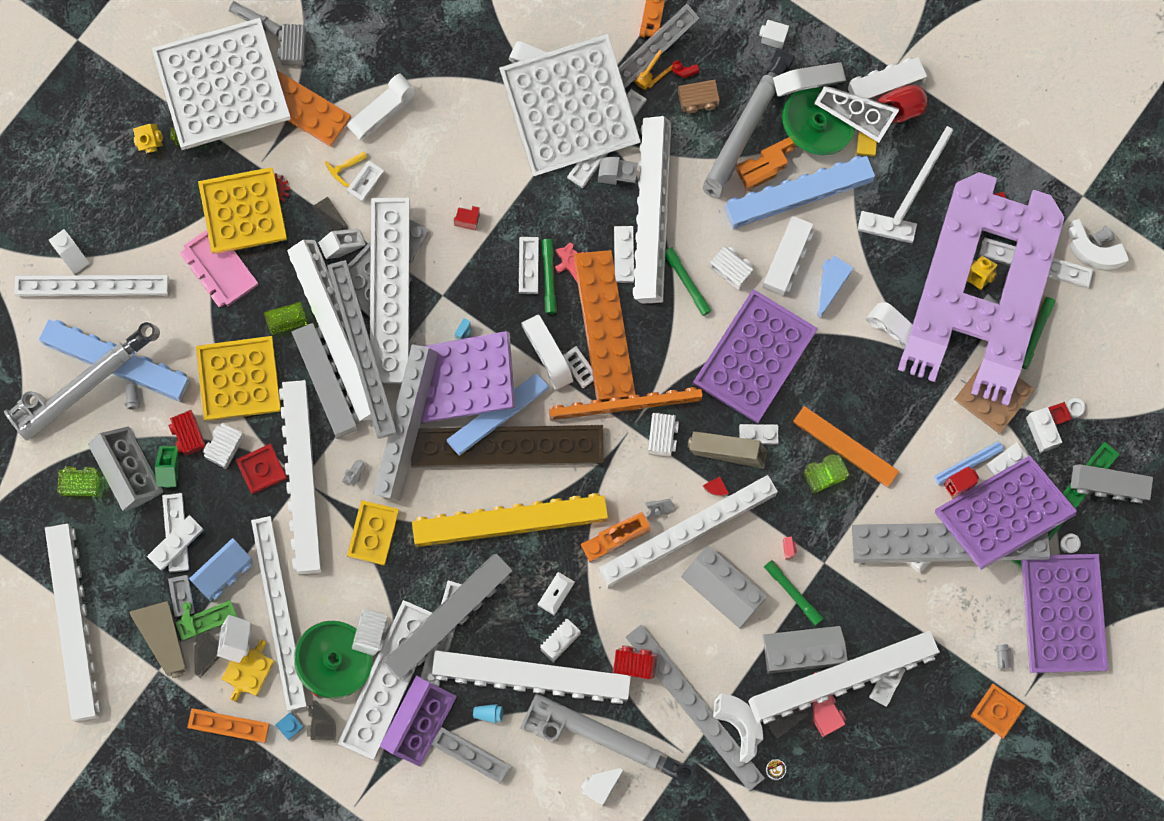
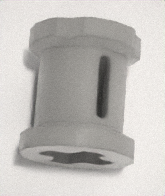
[1089,225,1115,247]

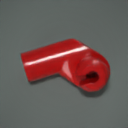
[672,61,700,78]

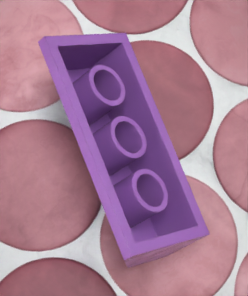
[380,675,457,767]

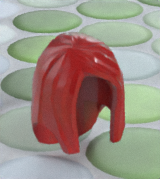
[877,85,927,123]

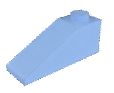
[817,256,853,318]

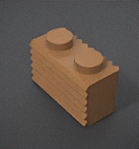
[678,80,719,113]

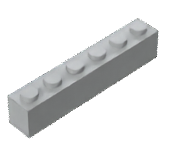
[292,323,359,439]

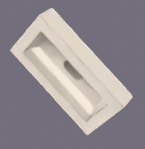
[347,161,384,202]
[538,572,575,615]

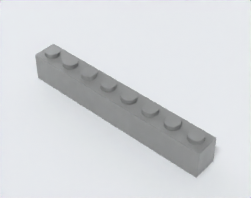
[373,344,438,501]
[381,554,512,680]

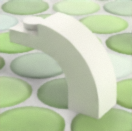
[1068,219,1129,270]
[713,693,763,763]

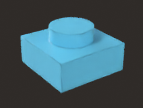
[454,318,472,340]

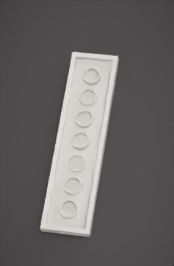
[338,600,432,760]

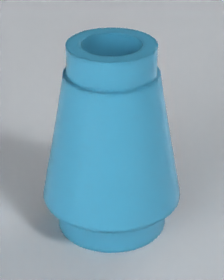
[473,704,503,724]

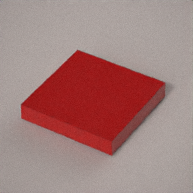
[236,443,287,495]

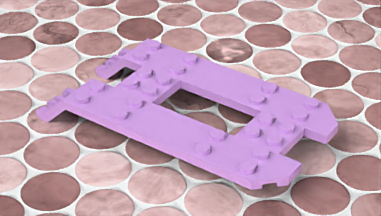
[898,172,1064,406]

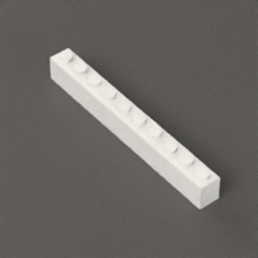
[633,116,671,304]
[287,240,372,421]
[279,380,322,575]
[598,475,778,588]
[45,524,101,722]
[748,631,939,724]
[432,651,631,704]

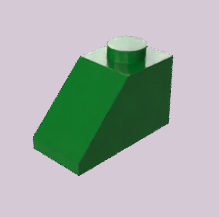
[155,446,179,488]

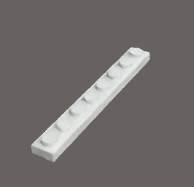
[14,275,169,296]

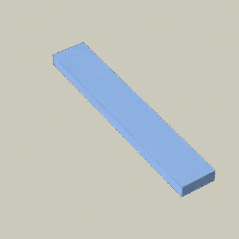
[447,373,549,456]

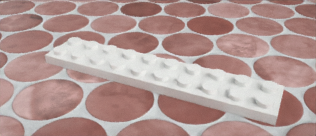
[370,198,410,384]

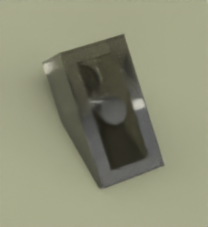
[194,632,220,678]

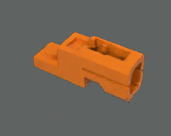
[735,137,796,191]
[581,512,651,562]

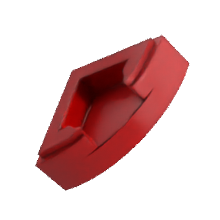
[702,477,729,497]

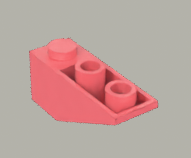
[812,673,846,737]

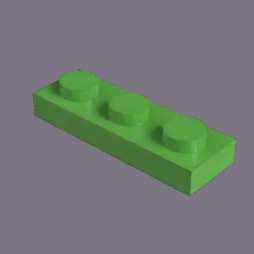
[175,600,238,641]

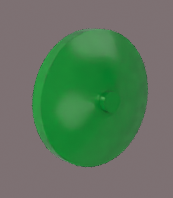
[782,87,855,156]
[294,620,373,699]

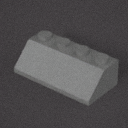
[88,426,163,511]
[681,545,767,629]
[763,626,848,674]

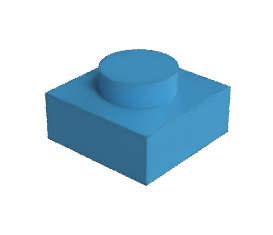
[276,712,304,740]

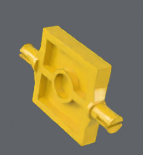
[221,639,275,702]

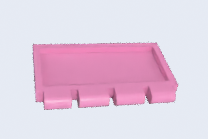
[180,230,259,307]

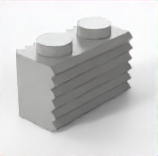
[278,24,306,66]

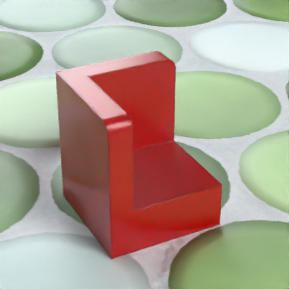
[453,206,480,230]

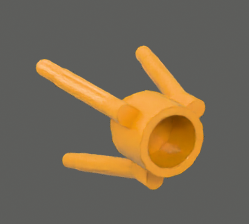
[634,50,672,89]

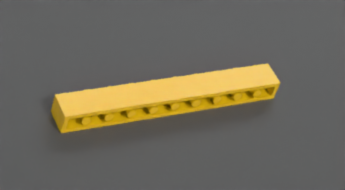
[412,493,608,547]

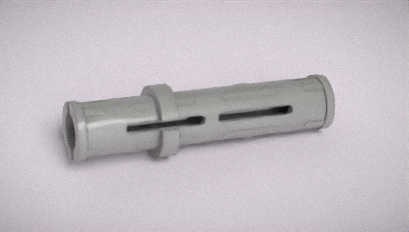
[228,1,282,37]

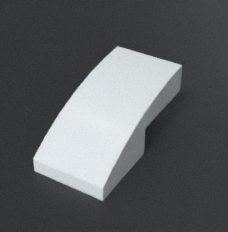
[869,668,905,707]

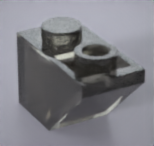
[307,700,337,743]

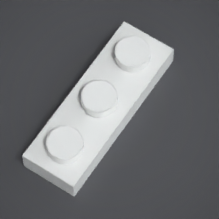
[857,211,917,243]
[614,226,634,283]
[519,237,539,294]
[147,515,204,571]

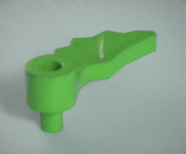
[181,602,197,634]

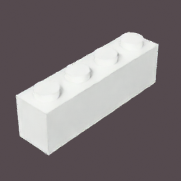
[848,57,927,101]
[762,216,814,296]

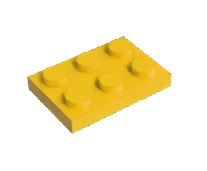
[347,500,399,566]

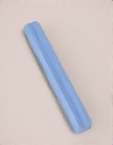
[934,442,1004,485]

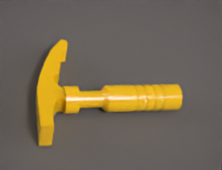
[324,151,367,188]

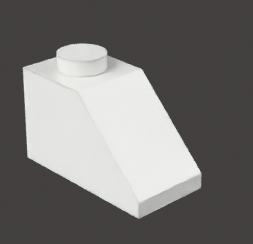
[49,229,90,275]
[318,229,366,259]
[581,768,623,806]

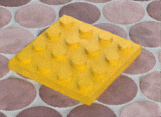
[198,167,287,254]
[196,336,281,421]

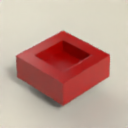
[1048,402,1072,426]

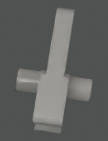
[342,460,365,487]
[645,499,674,518]

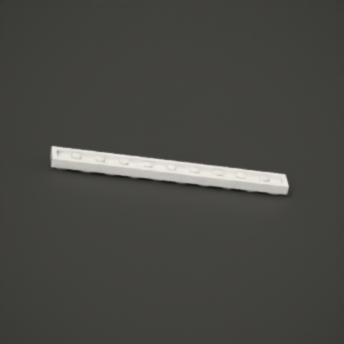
[251,516,307,711]

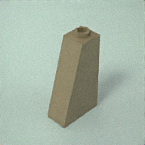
[688,431,768,469]
[130,601,188,678]

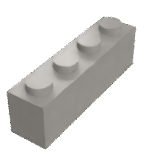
[1070,465,1153,503]

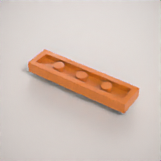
[187,709,270,743]

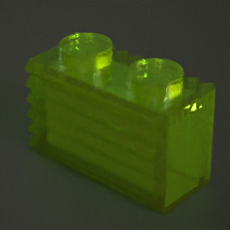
[264,302,307,335]
[803,454,849,494]
[57,467,100,496]

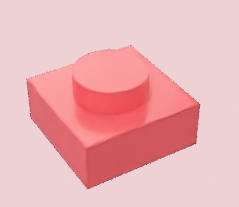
[782,537,797,560]

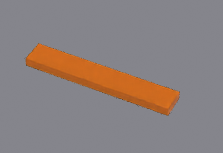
[793,406,899,488]

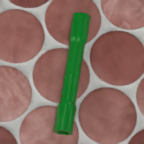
[542,239,557,315]
[665,247,712,316]
[1022,297,1056,369]
[764,560,824,626]

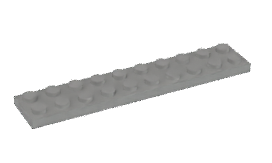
[852,523,1050,563]

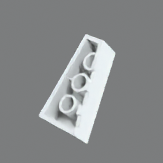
[815,86,899,142]

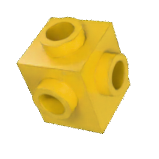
[133,124,163,153]
[967,256,998,290]

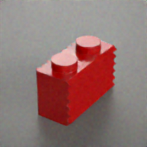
[168,410,206,456]
[944,466,979,499]
[613,645,658,679]

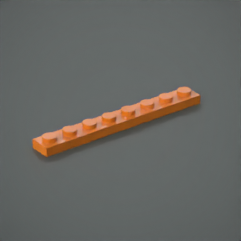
[549,387,702,421]

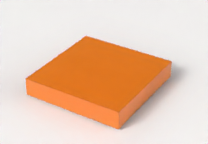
[971,684,1026,739]

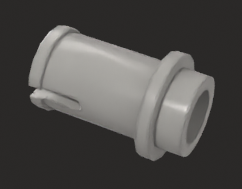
[125,384,140,410]
[995,644,1011,669]

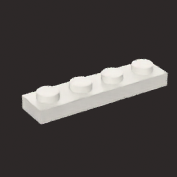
[162,493,189,573]

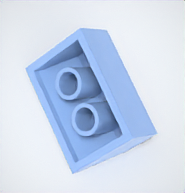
[189,538,253,601]

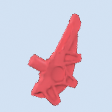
[555,243,584,283]

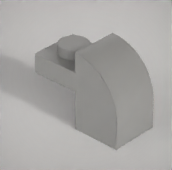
[598,157,638,185]

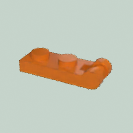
[639,0,665,38]

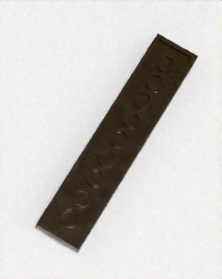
[411,425,604,468]

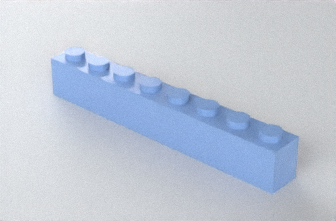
[725,156,875,229]
[39,319,190,403]

